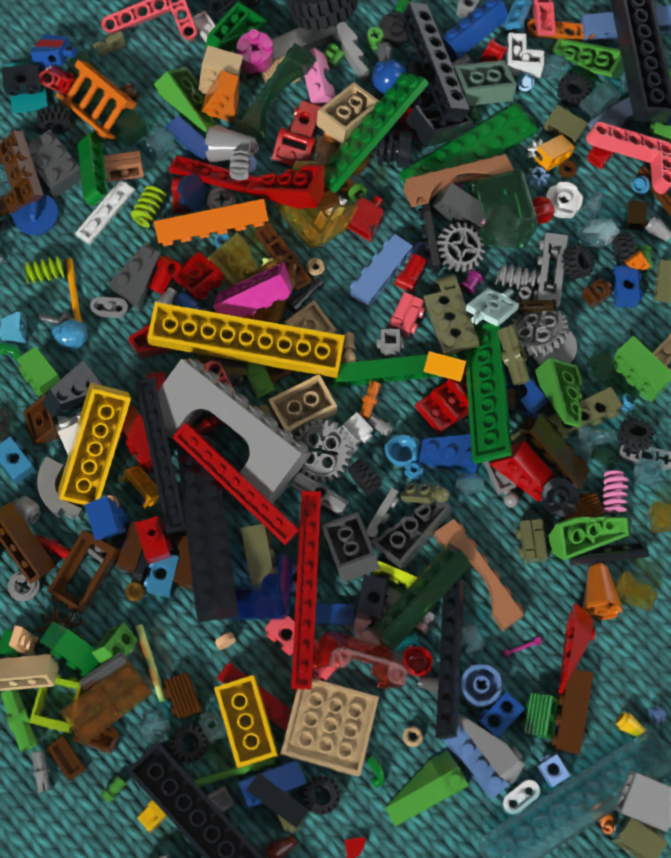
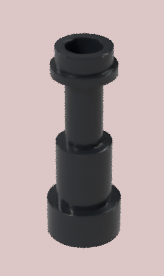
[287,277,324,314]

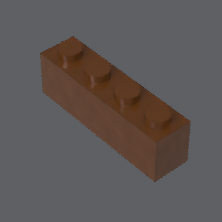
[0,502,56,584]
[551,670,593,756]

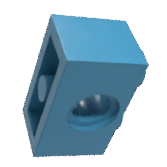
[0,437,36,484]
[144,554,180,598]

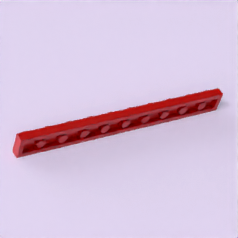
[291,491,321,690]

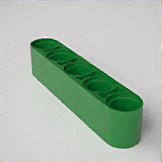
[78,131,108,206]

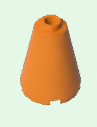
[582,563,623,620]

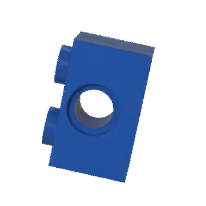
[612,265,643,307]

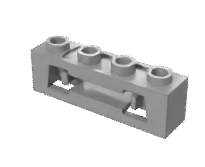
[533,232,568,310]

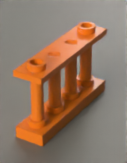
[56,60,137,140]

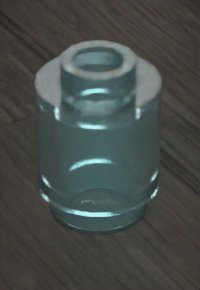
[455,473,484,493]

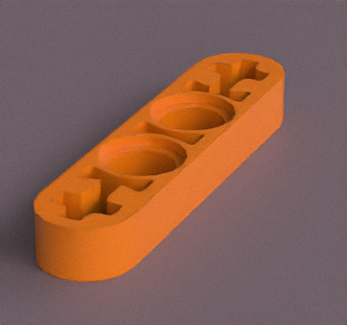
[526,19,595,42]

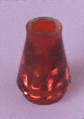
[265,835,297,858]

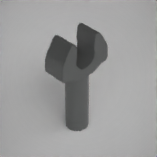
[38,313,73,325]

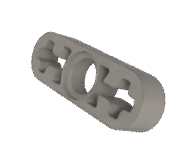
[618,445,671,470]

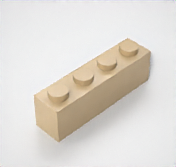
[0,654,59,691]

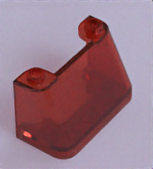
[313,631,407,690]

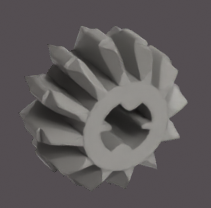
[229,148,251,180]

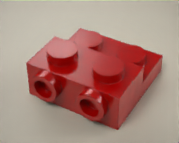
[172,252,225,301]

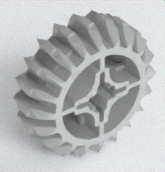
[436,222,486,273]

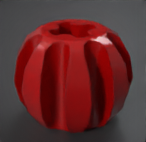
[527,196,554,224]

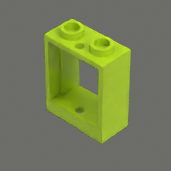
[29,674,84,734]

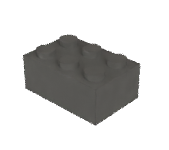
[27,130,81,199]
[321,512,380,583]

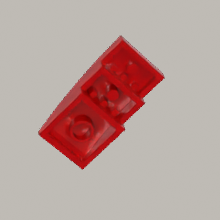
[415,368,469,435]

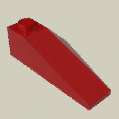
[246,165,325,208]

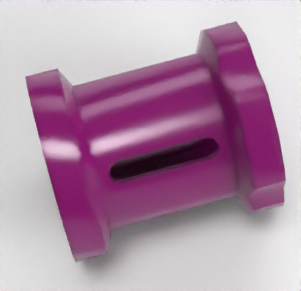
[459,270,483,295]

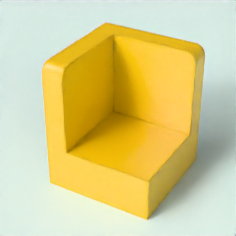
[138,800,168,833]

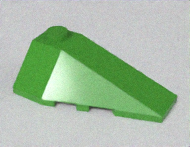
[552,38,624,79]
[154,67,216,132]
[535,358,582,427]
[548,517,629,560]
[385,751,469,827]

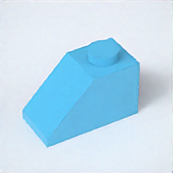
[0,312,27,344]

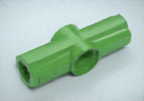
[1,689,38,752]

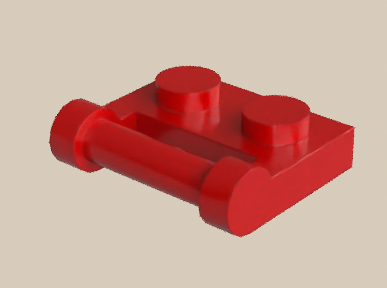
[272,127,316,169]

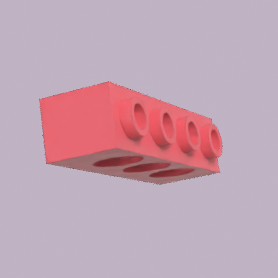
[265,610,342,682]

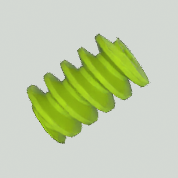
[130,186,167,228]
[24,256,65,285]

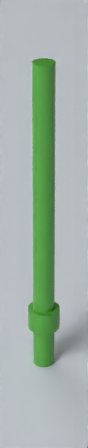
[194,758,276,787]

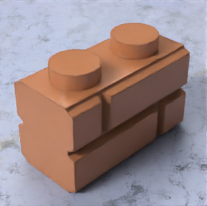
[104,151,144,182]

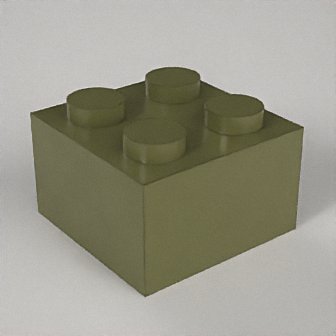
[612,817,668,858]

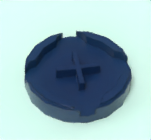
[178,174,206,211]

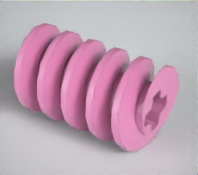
[602,471,629,514]

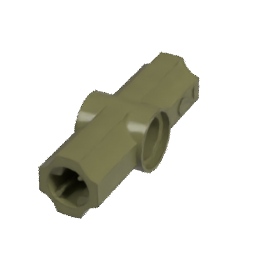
[498,326,530,386]

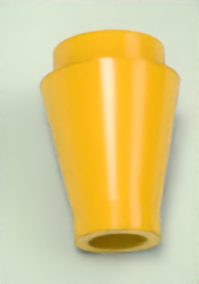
[615,711,647,740]

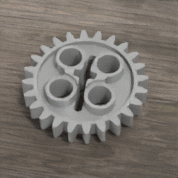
[508,311,569,357]
[294,419,354,482]

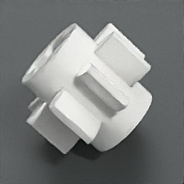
[527,138,543,162]

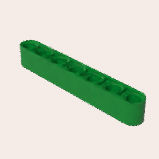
[331,352,459,387]

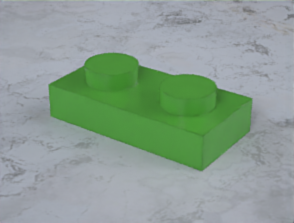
[243,362,276,399]

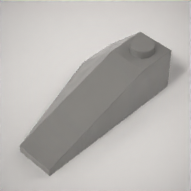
[458,713,525,784]

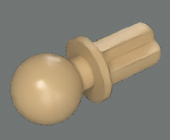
[341,332,356,363]

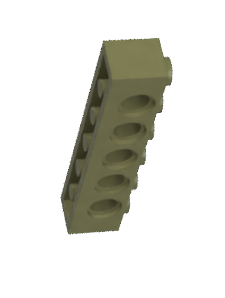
[510,387,622,453]

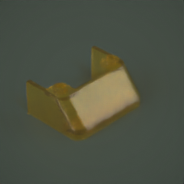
[276,161,358,248]

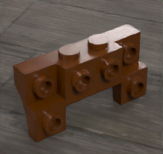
[0,130,43,213]

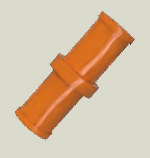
[359,381,381,420]

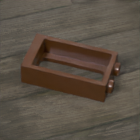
[47,529,121,613]

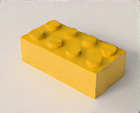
[214,675,279,769]

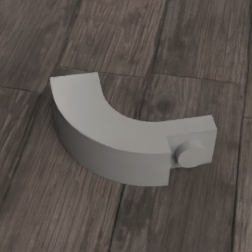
[37,457,85,520]

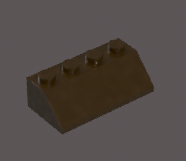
[518,412,589,489]

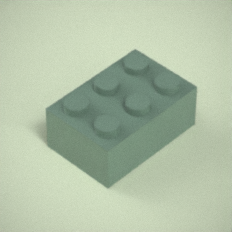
[454,60,517,106]

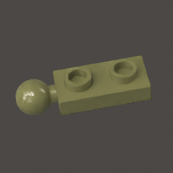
[400,483,450,504]

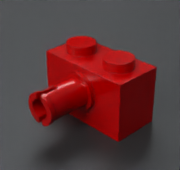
[135,516,173,565]

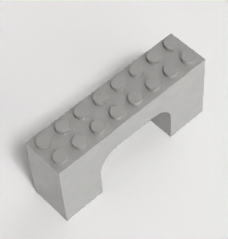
[141,358,312,505]

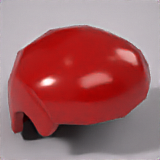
[402,645,433,676]

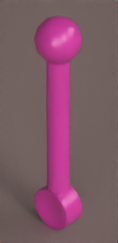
[503,637,542,657]

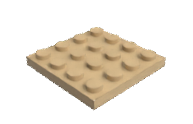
[280,678,379,777]

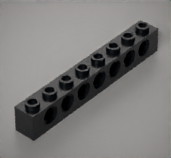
[402,2,470,122]

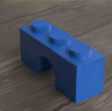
[505,365,550,418]

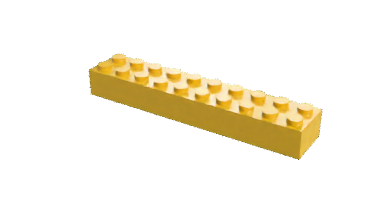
[147,302,345,378]

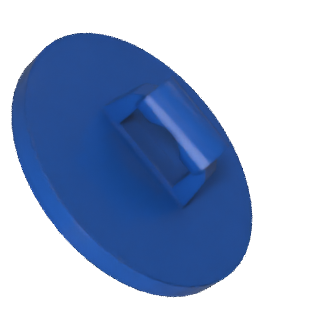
[12,193,58,235]

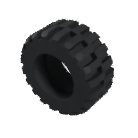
[287,0,357,30]

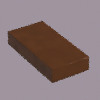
[47,735,87,782]

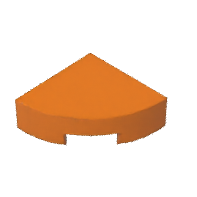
[624,250,651,270]

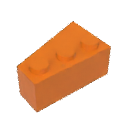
[201,70,240,124]

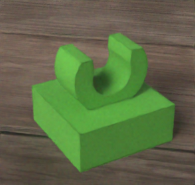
[323,44,345,69]

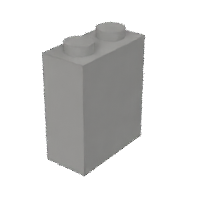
[615,770,671,832]

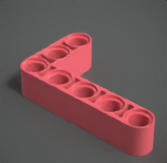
[102,0,198,41]
[586,122,671,194]

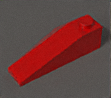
[559,603,596,693]

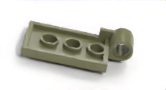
[423,274,479,356]

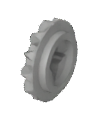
[207,187,237,209]
[8,571,40,602]

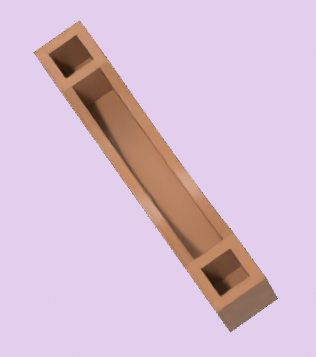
[403,154,515,207]
[434,519,524,632]

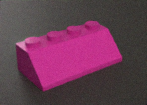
[213,262,292,317]

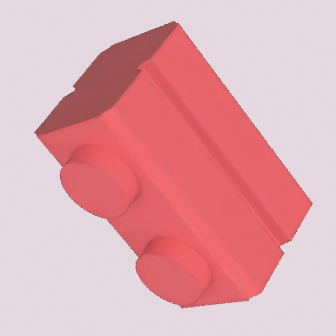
[388,292,426,339]

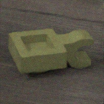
[93,31,126,57]

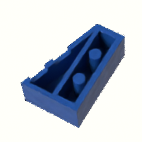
[419,434,478,475]
[85,496,130,540]
[239,759,307,809]

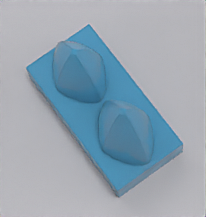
[504,0,533,34]

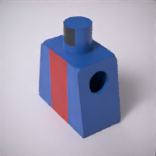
[30,34,77,68]

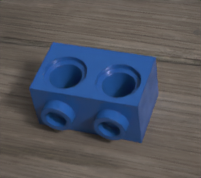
[478,692,525,738]

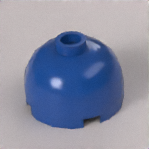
[372,59,408,96]

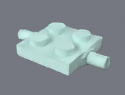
[466,288,519,326]

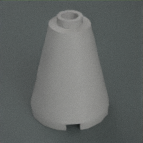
[205,125,258,162]

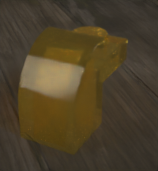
[616,571,658,612]

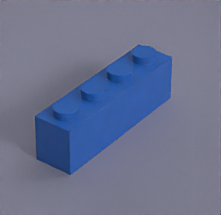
[441,0,508,59]

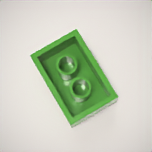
[611,336,671,403]

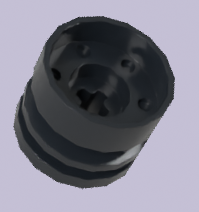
[376,129,413,169]

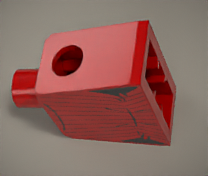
[342,196,384,243]

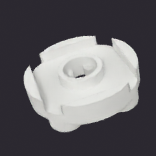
[546,182,583,218]

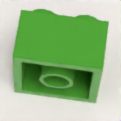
[17,346,60,397]

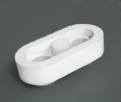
[503,780,540,814]

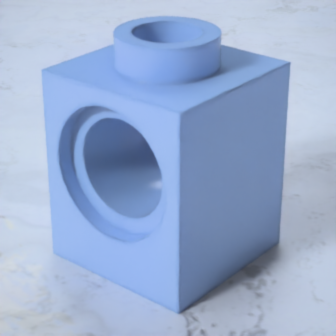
[538,754,570,788]

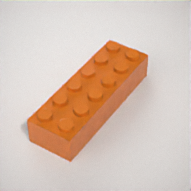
[154,199,268,246]

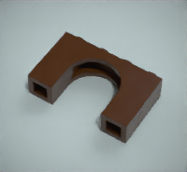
[116,520,193,590]

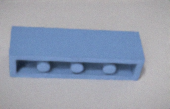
[350,234,413,308]
[442,723,509,800]

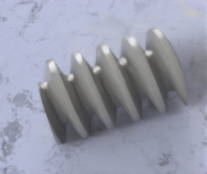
[495,263,536,293]

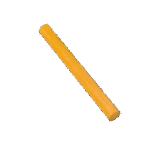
[65,258,82,323]

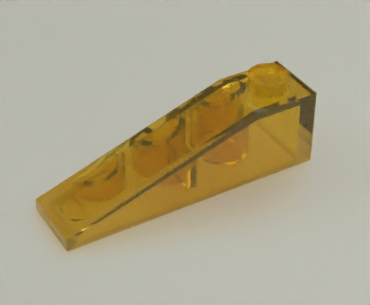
[207,233,263,313]

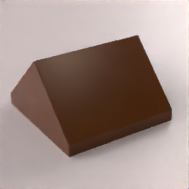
[23,394,60,446]

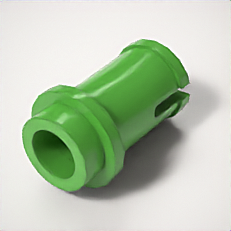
[100,776,126,803]

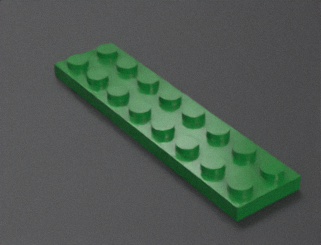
[324,72,429,193]
[399,103,538,185]
[465,323,512,464]

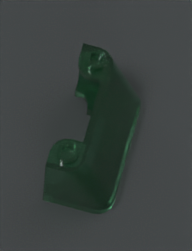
[468,170,537,248]

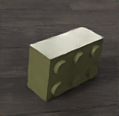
[241,524,279,594]

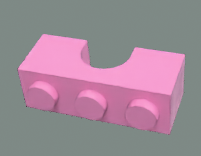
[300,48,336,107]

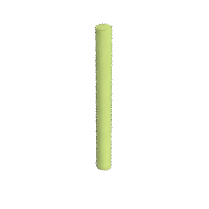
[135,624,167,703]

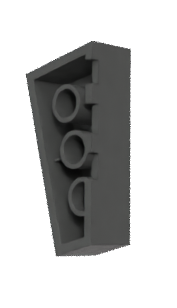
[370,500,451,571]

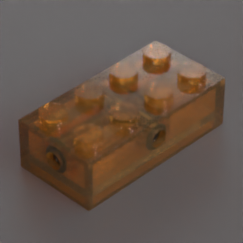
[59,661,153,744]

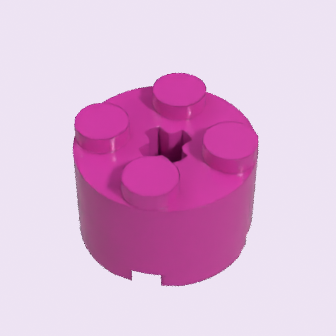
[237,29,274,74]

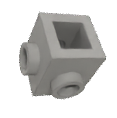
[377,328,404,357]

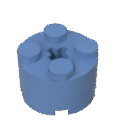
[459,664,502,708]

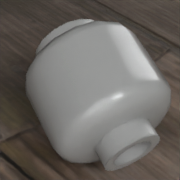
[12,496,41,525]

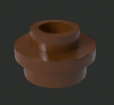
[558,161,577,179]

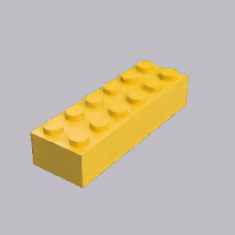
[57,382,131,505]

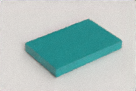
[7,60,49,114]

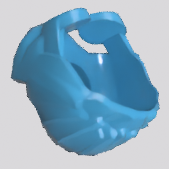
[51,319,88,351]
[385,434,421,467]

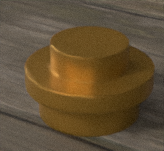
[125,582,145,602]

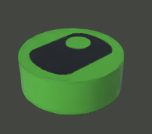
[348,183,367,201]

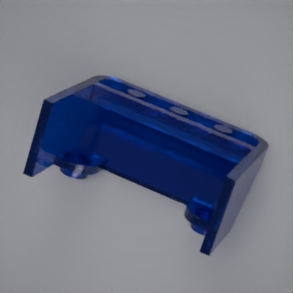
[224,554,294,620]

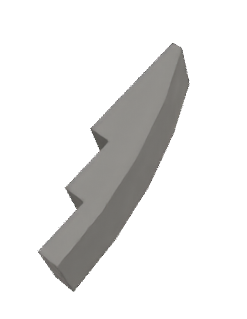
[335,22,369,82]

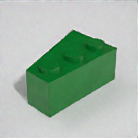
[205,2,267,52]
[39,622,101,677]

